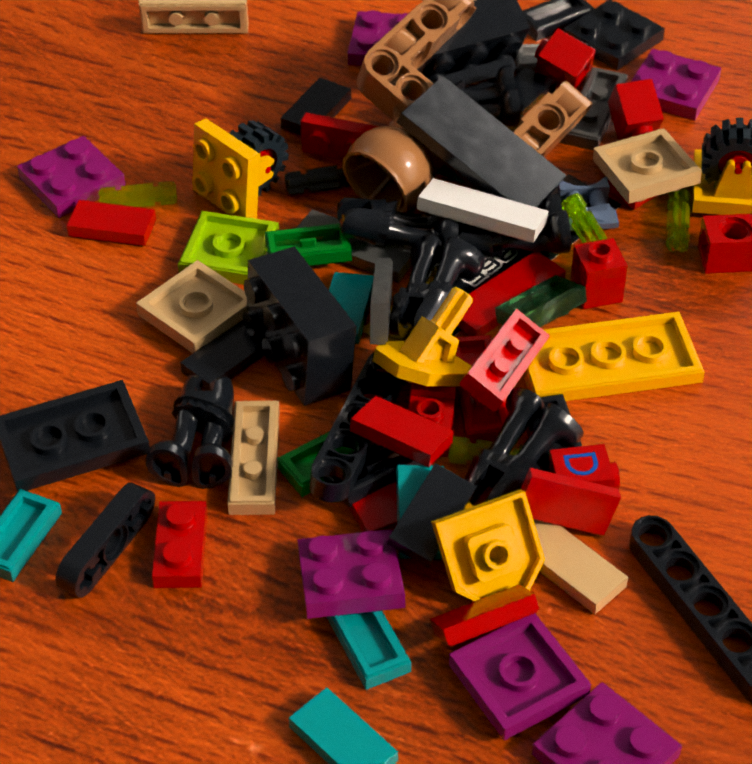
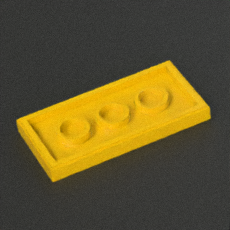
[523,312,705,401]

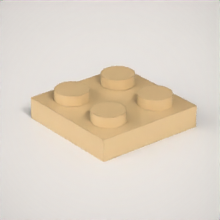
[593,128,702,204]
[136,260,247,353]

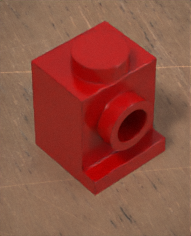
[408,383,456,457]

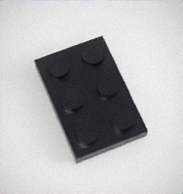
[0,380,150,492]

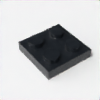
[563,0,665,71]

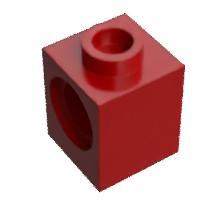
[534,28,596,89]
[698,214,752,274]
[570,238,628,309]

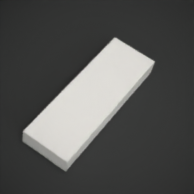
[417,178,549,243]

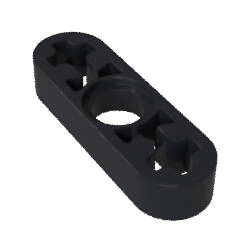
[55,482,155,598]

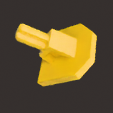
[373,287,473,387]
[431,489,545,601]

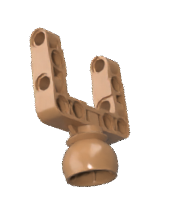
[343,0,593,213]

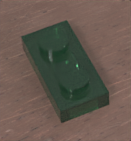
[495,275,587,327]

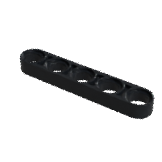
[309,353,404,503]
[630,515,752,704]

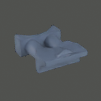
[557,177,619,231]

